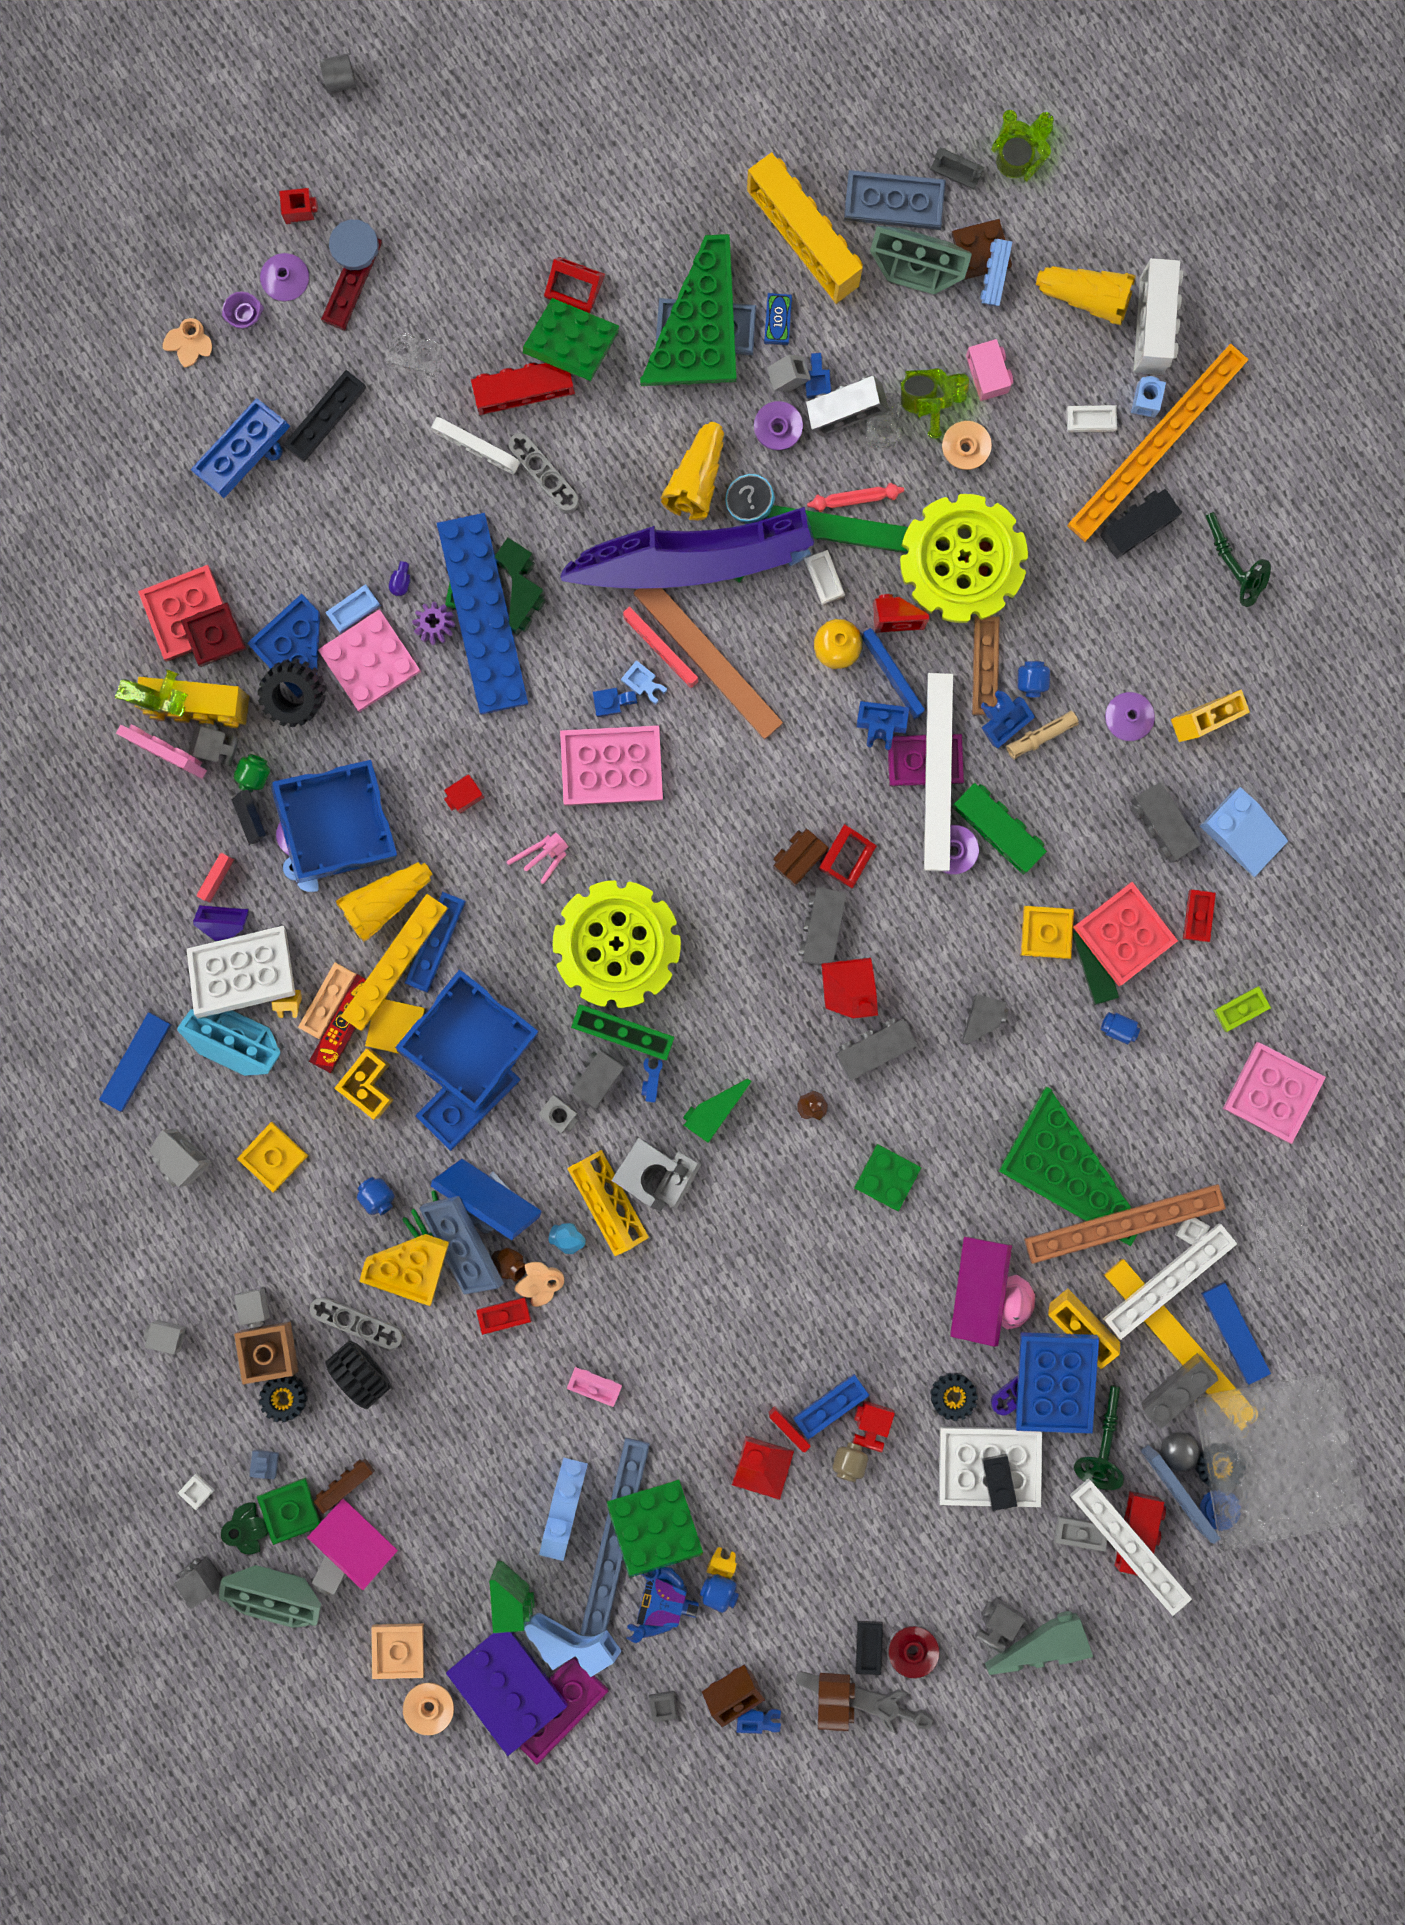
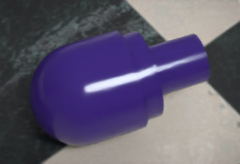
[389,561,411,596]

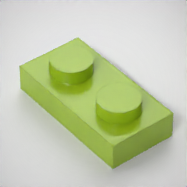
[1213,986,1271,1032]

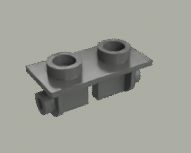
[930,147,985,190]

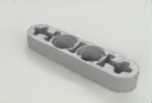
[509,433,579,513]
[310,1297,403,1349]

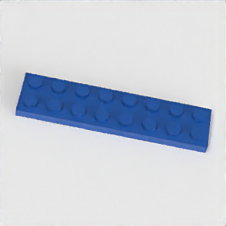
[437,513,528,715]

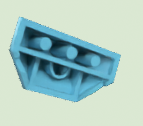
[177,1009,281,1076]

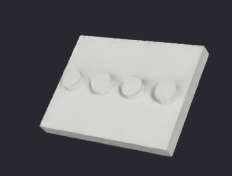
[187,926,295,1019]
[939,1426,1042,1507]

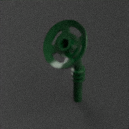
[1205,512,1271,607]
[1074,1385,1124,1490]

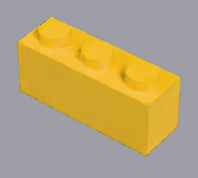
[1048,1288,1120,1369]

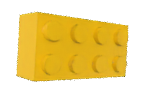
[135,677,249,728]

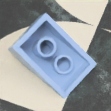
[1199,787,1288,877]

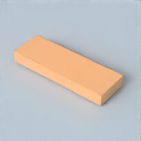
[298,962,356,1040]

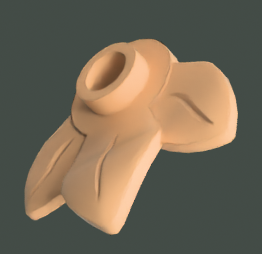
[163,318,212,368]
[514,1262,564,1307]

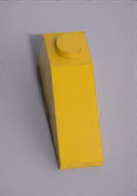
[1171,689,1250,742]

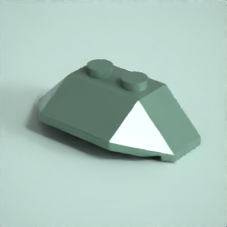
[870,226,972,295]
[218,1565,321,1628]

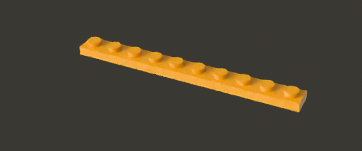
[1067,344,1249,542]

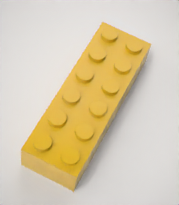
[747,152,863,304]

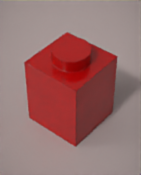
[444,774,485,814]

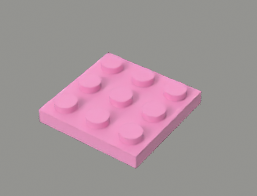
[318,609,421,712]
[116,724,207,779]
[1222,1042,1326,1144]

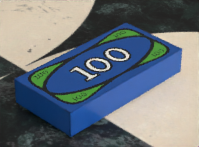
[764,293,792,345]

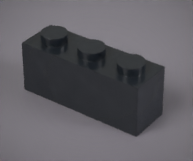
[1100,488,1182,559]

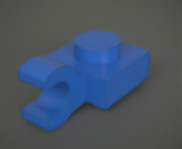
[805,353,831,398]
[593,688,637,717]
[641,1058,663,1102]
[737,1709,781,1734]

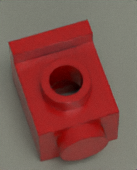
[279,188,318,224]

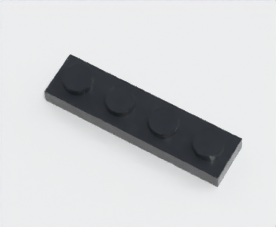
[283,370,366,462]

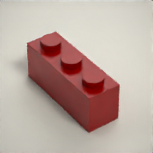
[1114,1491,1166,1576]

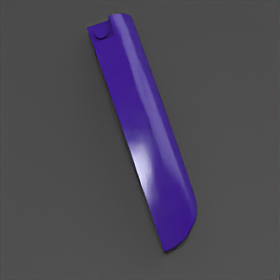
[560,507,815,589]

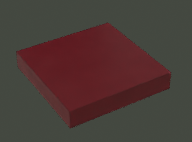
[181,602,247,667]

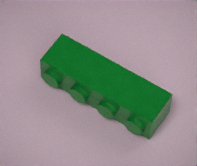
[951,782,1047,875]
[571,1004,675,1061]

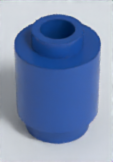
[1100,1012,1140,1045]

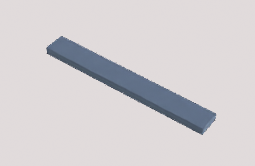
[580,1437,650,1636]

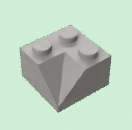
[149,1129,212,1187]

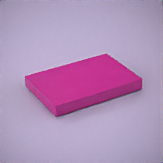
[307,1499,398,1590]

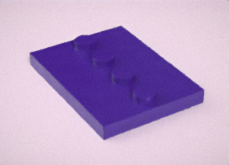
[446,1632,568,1757]

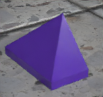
[193,905,249,942]

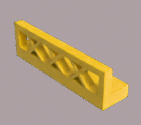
[567,1150,649,1256]

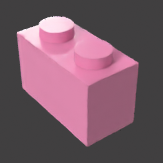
[966,339,1013,401]

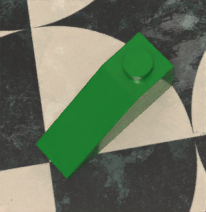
[683,1078,752,1143]

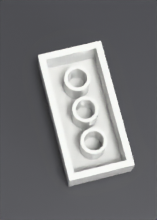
[1133,258,1183,375]

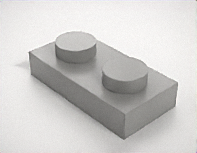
[654,1152,701,1209]
[1054,1515,1107,1552]

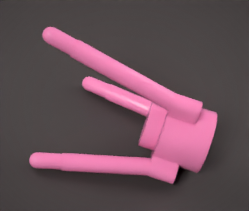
[507,832,568,884]

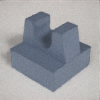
[249,1450,279,1479]

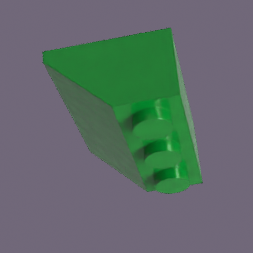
[489,1561,535,1633]

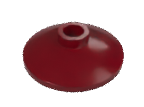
[888,1626,939,1679]

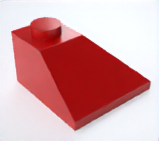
[873,594,929,633]
[821,957,878,1019]
[732,1436,794,1500]

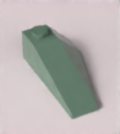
[985,1611,1093,1675]

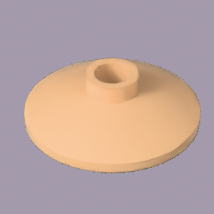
[942,421,992,470]
[403,1683,454,1735]

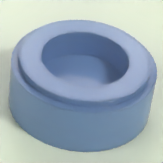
[788,549,811,566]

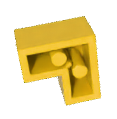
[335,1049,394,1120]

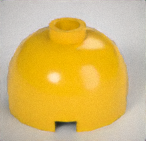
[814,619,863,669]

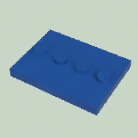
[1015,1332,1099,1434]

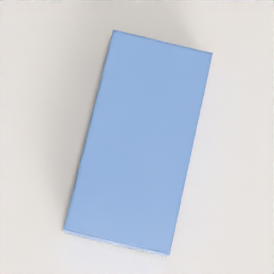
[325,584,381,634]

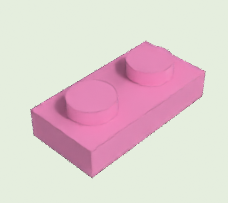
[567,1367,622,1407]

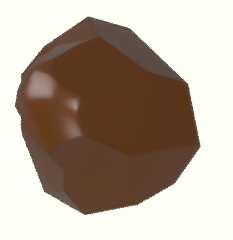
[797,1091,828,1120]
[491,1248,526,1281]

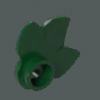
[221,1502,269,1555]

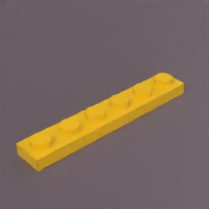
[341,894,448,1031]

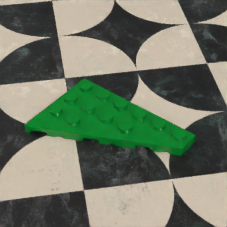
[640,234,737,386]
[998,1086,1138,1246]

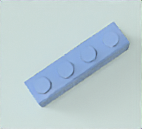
[980,239,1012,306]

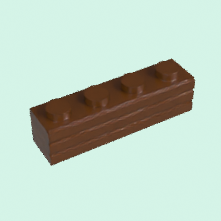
[314,1459,375,1514]

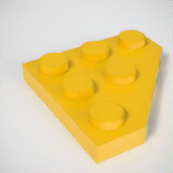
[359,1234,449,1306]

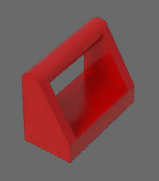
[544,257,605,313]
[818,824,877,889]

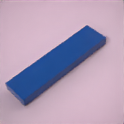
[861,628,925,720]
[405,891,466,993]
[99,1012,172,1112]
[1201,1282,1271,1385]

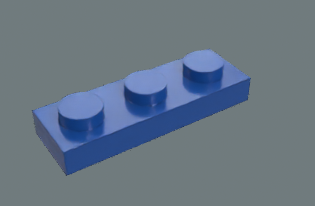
[793,1374,870,1440]

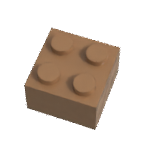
[234,1321,299,1385]

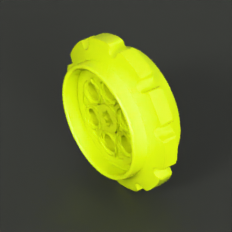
[900,494,1028,623]
[553,880,681,1008]

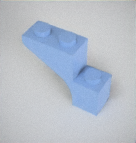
[539,1457,588,1561]
[525,1613,621,1677]

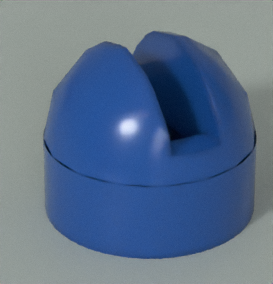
[264,442,283,461]

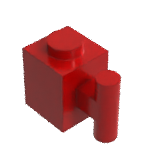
[852,1401,895,1453]

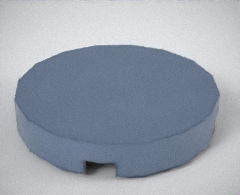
[329,220,379,270]

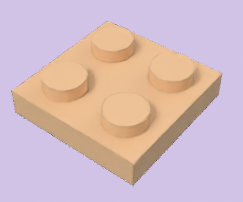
[371,1623,424,1679]

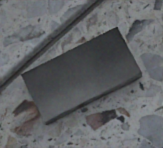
[231,789,266,845]
[855,1621,883,1675]

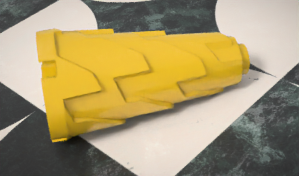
[1036,266,1136,326]
[660,422,724,521]
[335,862,433,942]

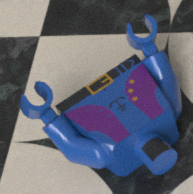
[626,1567,699,1643]

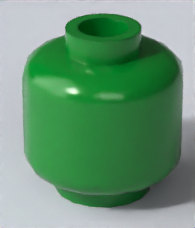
[233,754,270,793]

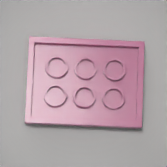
[560,726,663,806]

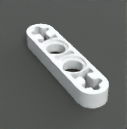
[430,417,520,474]

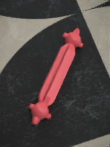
[807,483,904,512]

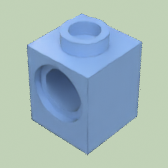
[1131,376,1166,418]

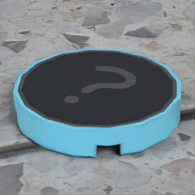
[725,474,775,524]

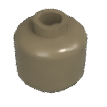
[833,1443,868,1483]

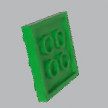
[523,298,619,381]
[606,1480,703,1578]

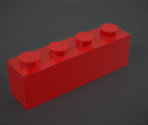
[471,363,575,415]

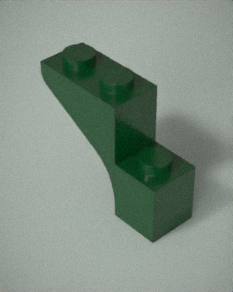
[494,537,546,635]

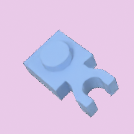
[621,660,667,705]

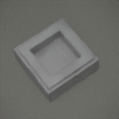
[649,1691,678,1722]

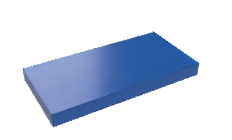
[190,398,291,498]
[415,1069,521,1151]
[431,1159,542,1240]

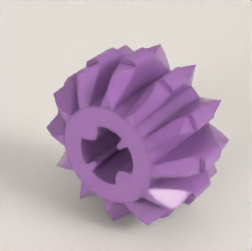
[412,601,455,645]

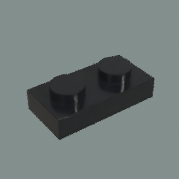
[981,1454,1017,1511]

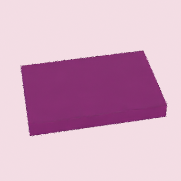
[888,734,964,786]

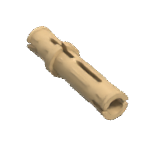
[1006,711,1079,759]

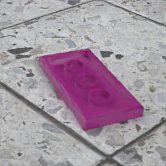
[950,1237,1012,1347]
[519,1656,609,1765]

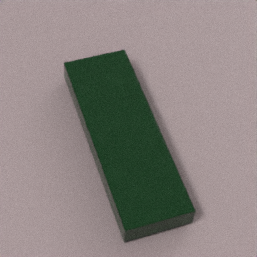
[1073,932,1119,1005]

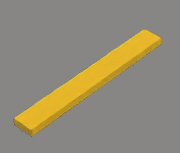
[1104,1259,1257,1429]

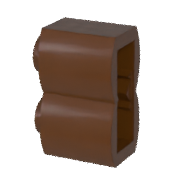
[818,1673,855,1731]

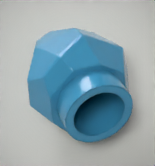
[549,1223,586,1254]

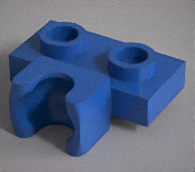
[981,691,1035,749]
[857,701,909,750]

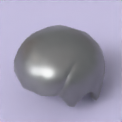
[1159,1432,1200,1472]

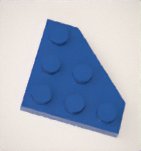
[247,593,320,699]

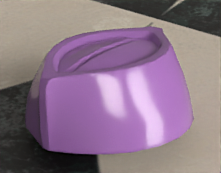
[222,292,264,329]

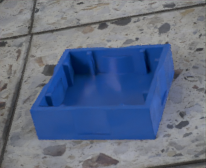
[271,760,397,884]
[395,969,539,1113]

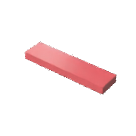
[623,606,698,688]

